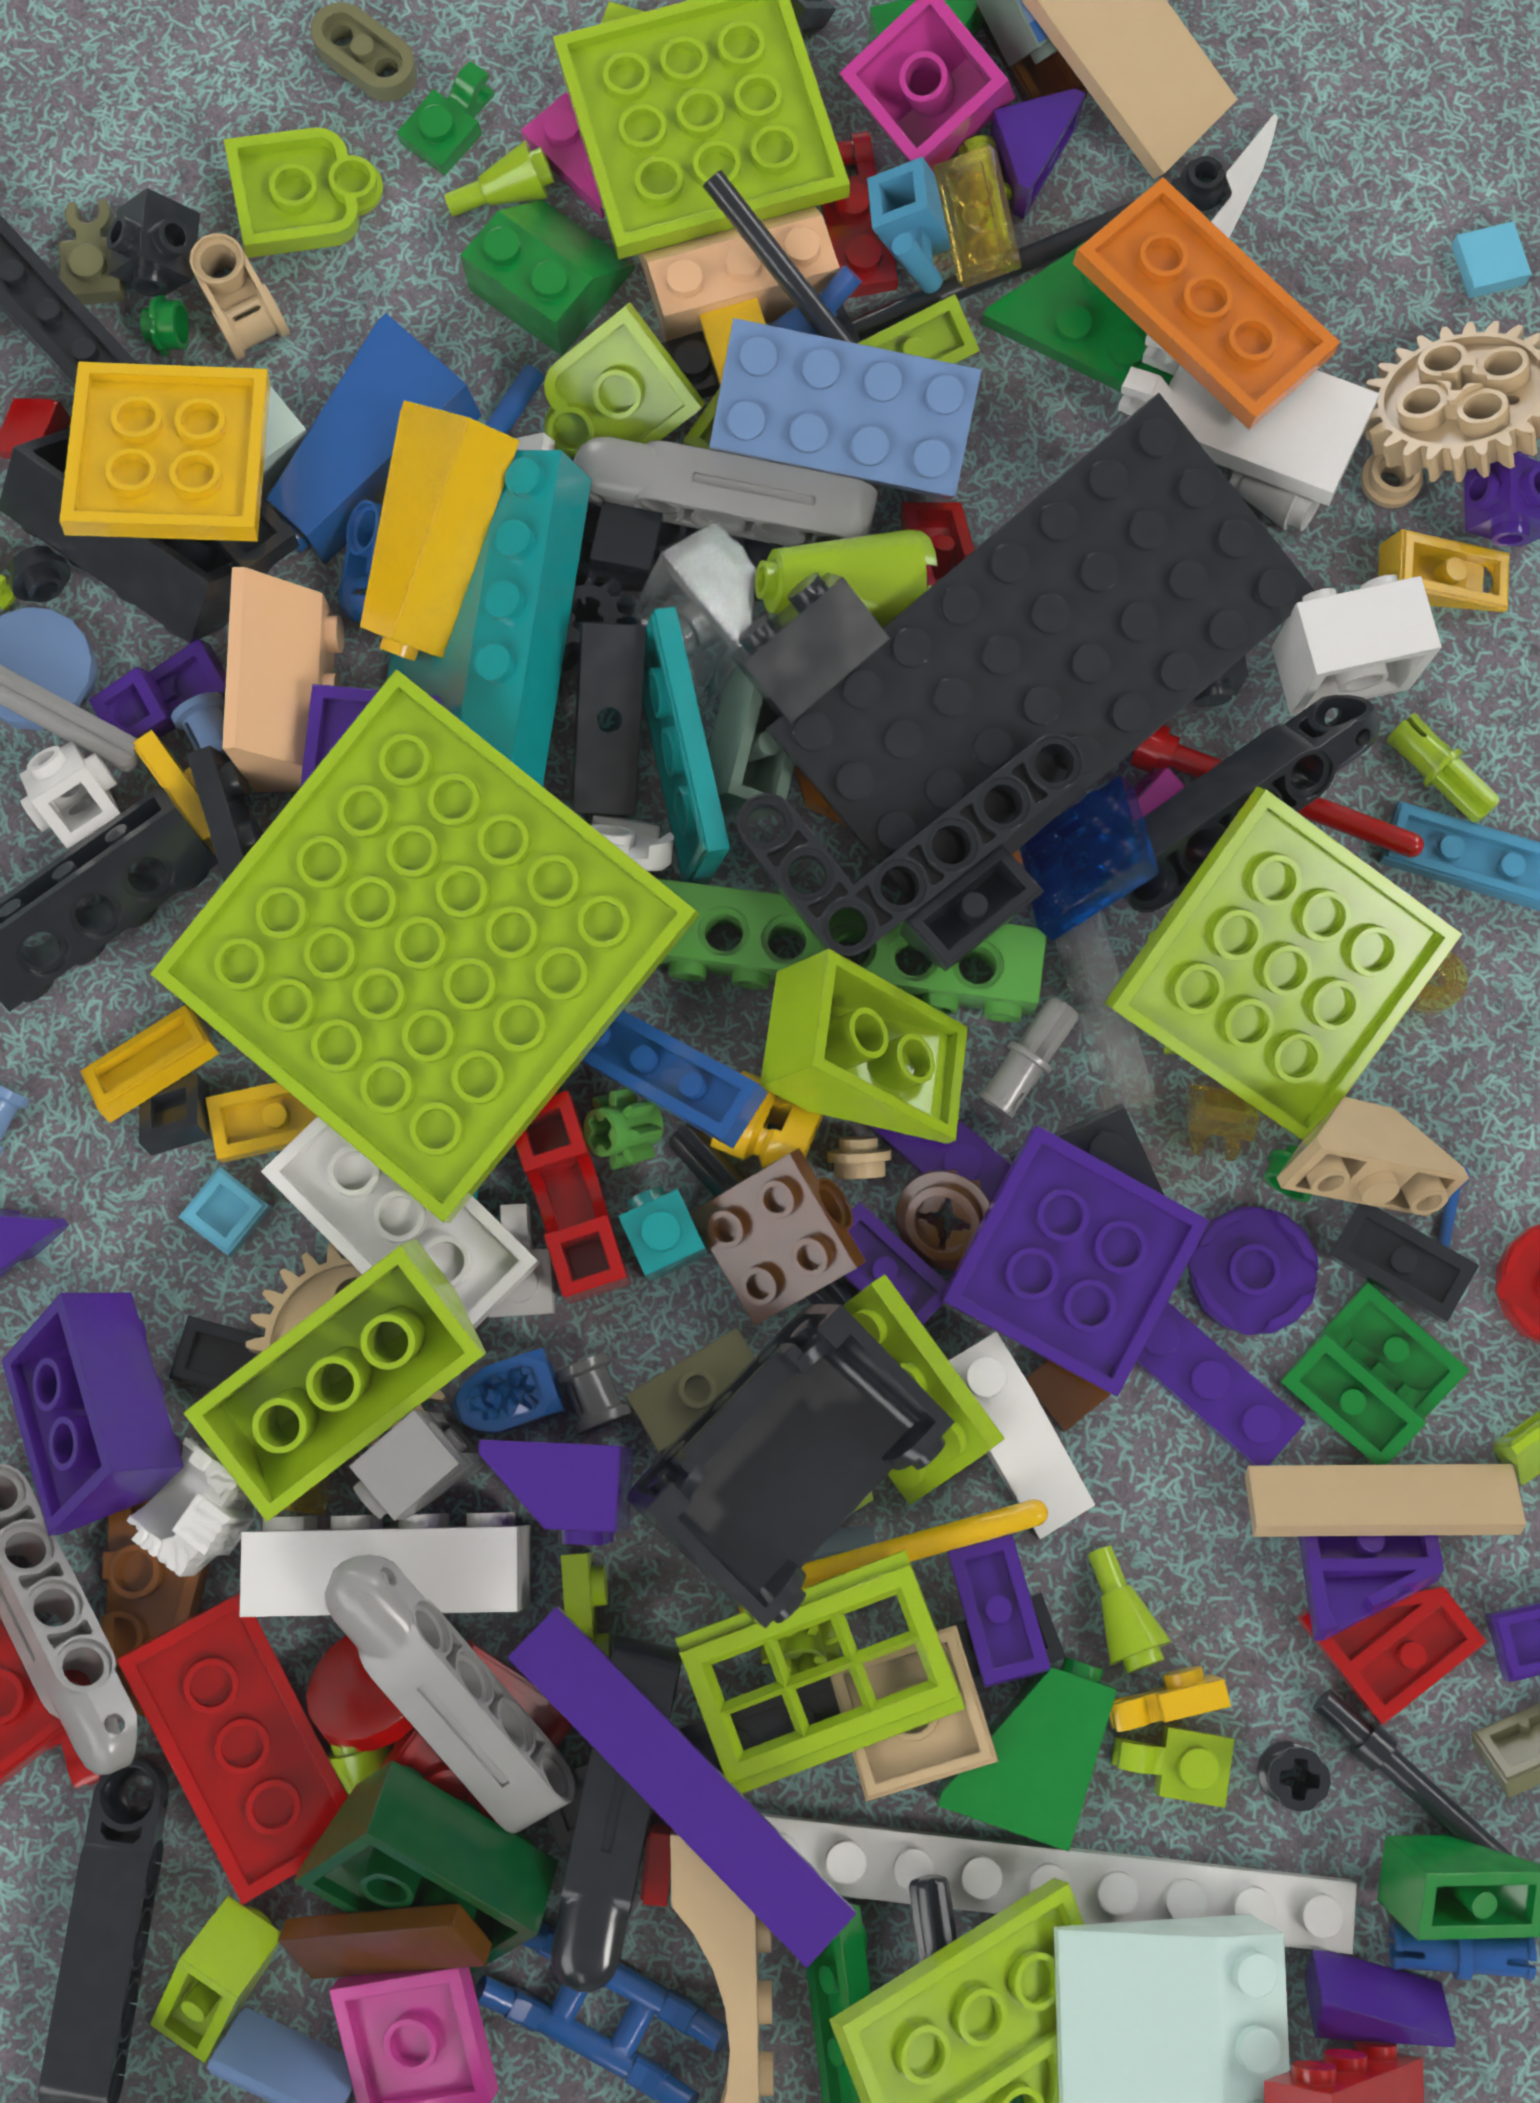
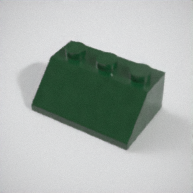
[294,1760,558,1974]

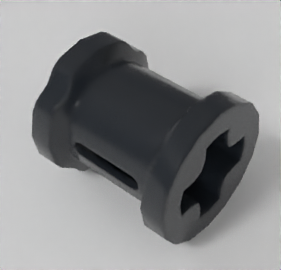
[1256,1741,1331,1811]

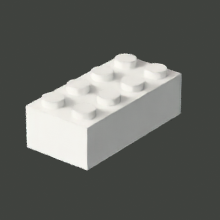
[240,1512,532,1617]

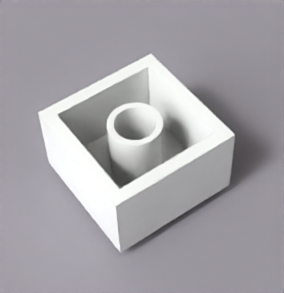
[1271,575,1442,715]

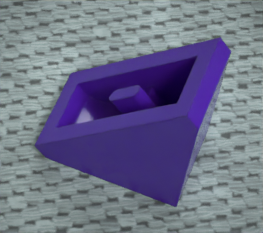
[990,88,1085,219]

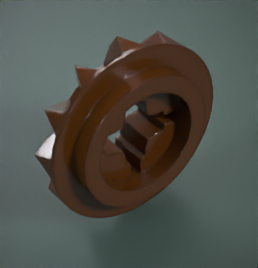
[896,1168,992,1271]

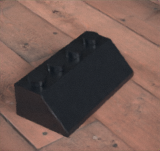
[0,428,273,644]

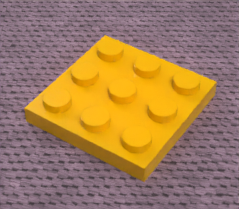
[59,362,271,542]

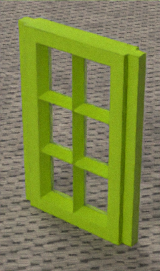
[675,1550,966,1794]

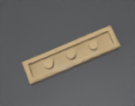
[1245,1464,1526,1537]

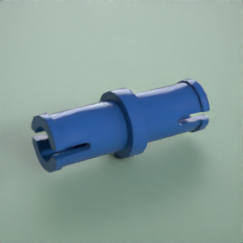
[1389,1922,1537,1981]

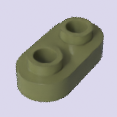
[310,2,417,102]

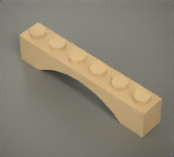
[670,1829,774,2103]

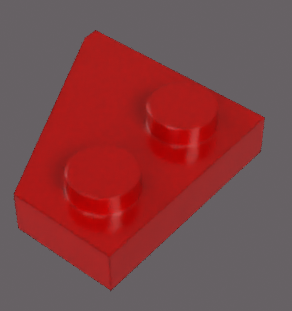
[1295,1586,1487,1725]

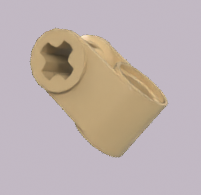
[190,233,290,361]

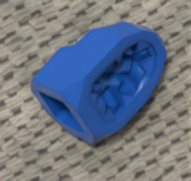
[451,1348,567,1435]

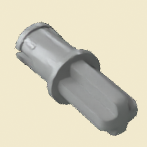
[978,998,1079,1119]

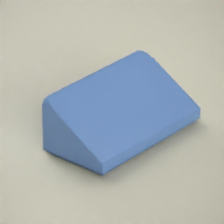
[206,2008,353,2103]

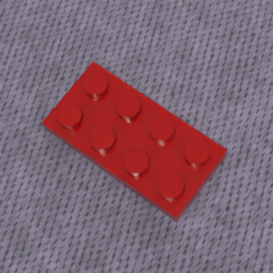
[117,1591,348,1905]

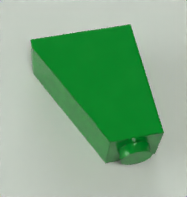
[934,1657,1117,1852]

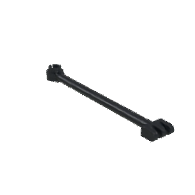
[836,156,1228,343]

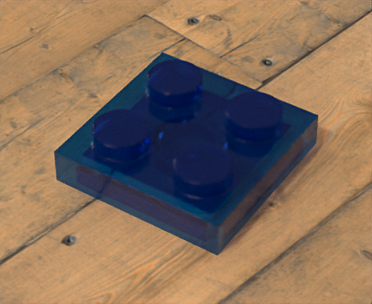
[1020,775,1159,941]

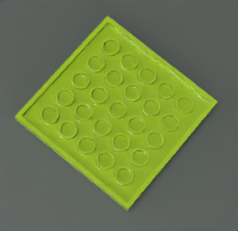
[150,669,700,1223]

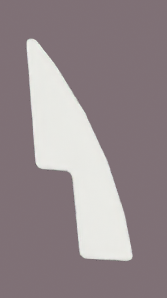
[1211,114,1278,238]

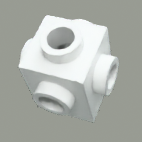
[19,741,121,849]

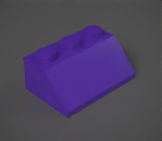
[1,1292,184,1536]
[479,1440,634,1545]

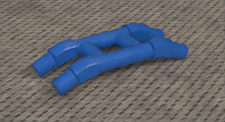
[475,1922,728,2103]

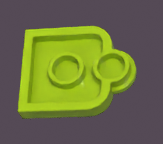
[223,127,383,258]
[544,302,705,458]

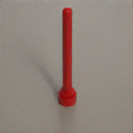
[1130,725,1424,858]

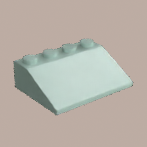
[1054,1914,1290,2103]

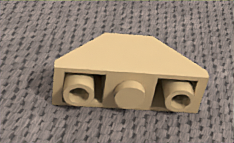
[1277,1097,1469,1217]

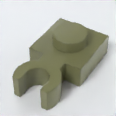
[59,199,126,305]

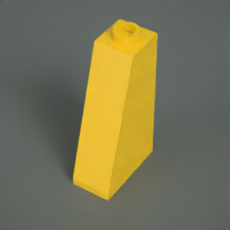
[360,400,520,661]

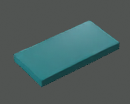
[642,607,730,885]

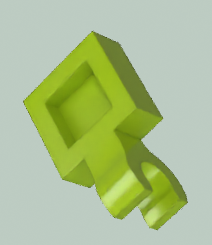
[1110,1725,1235,1808]

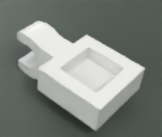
[488,1203,555,1318]

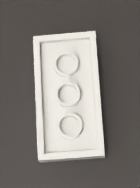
[261,1116,540,1329]

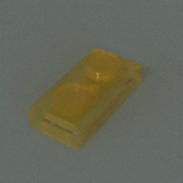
[933,144,1022,288]

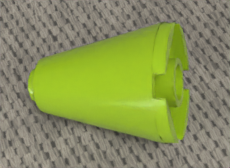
[755,530,937,628]

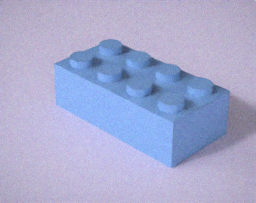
[709,318,982,500]

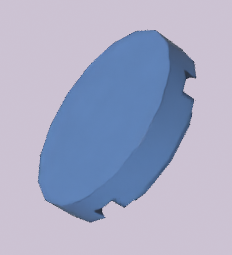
[0,607,98,730]

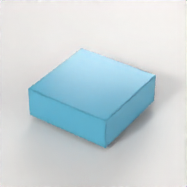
[1451,221,1532,298]
[179,1166,273,1258]

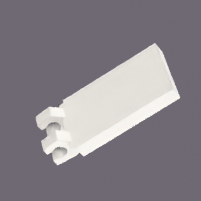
[1118,334,1380,506]

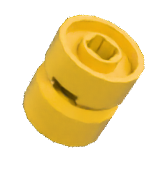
[711,1070,823,1169]

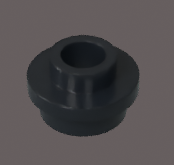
[8,546,71,603]

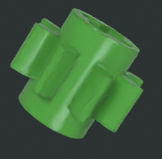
[584,1088,664,1170]

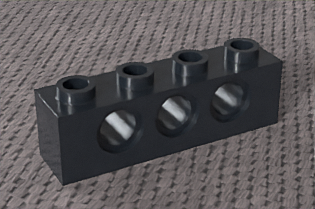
[0,786,218,1012]

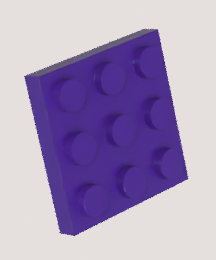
[939,1125,1210,1397]

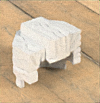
[127,1437,255,1577]

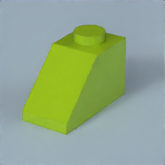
[150,1896,281,2063]

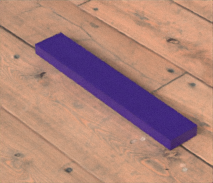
[507,1606,857,1968]

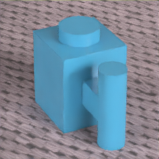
[867,157,957,294]

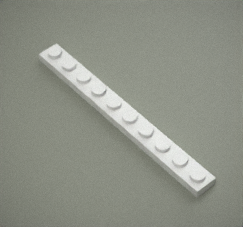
[761,1813,1357,1954]

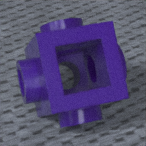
[1464,451,1540,547]

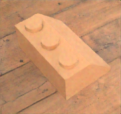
[638,206,840,342]
[222,567,344,792]

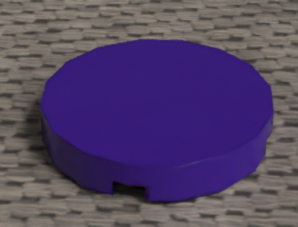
[1188,1206,1319,1335]

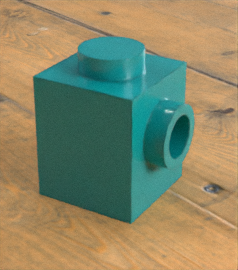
[618,1186,708,1283]

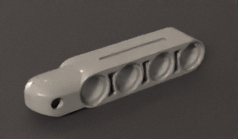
[573,437,878,547]
[0,1464,137,1775]
[325,1555,576,1834]

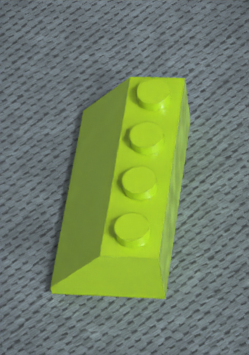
[184,1238,486,1522]

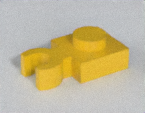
[1109,1666,1231,1732]

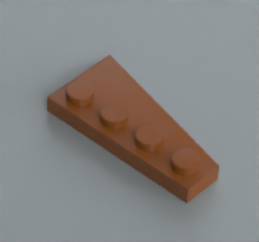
[102,1442,211,1716]

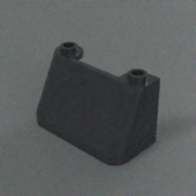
[627,1304,954,1629]

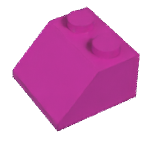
[839,0,1015,173]

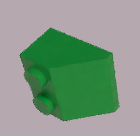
[460,199,635,356]

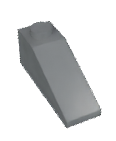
[349,1410,487,1521]

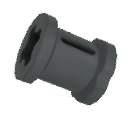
[554,1352,632,1436]

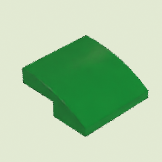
[1281,1280,1470,1465]

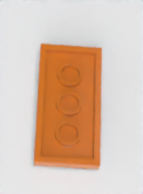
[1073,177,1340,430]

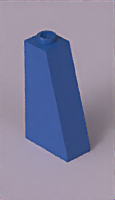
[267,313,482,564]

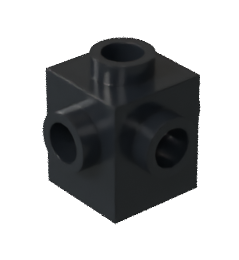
[107,188,201,297]

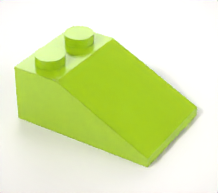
[760,949,968,1144]

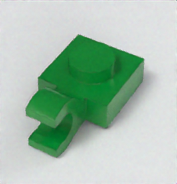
[396,61,495,176]

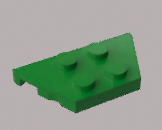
[981,241,1173,392]

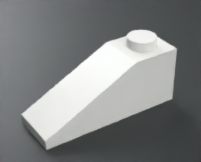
[949,1331,1095,1540]

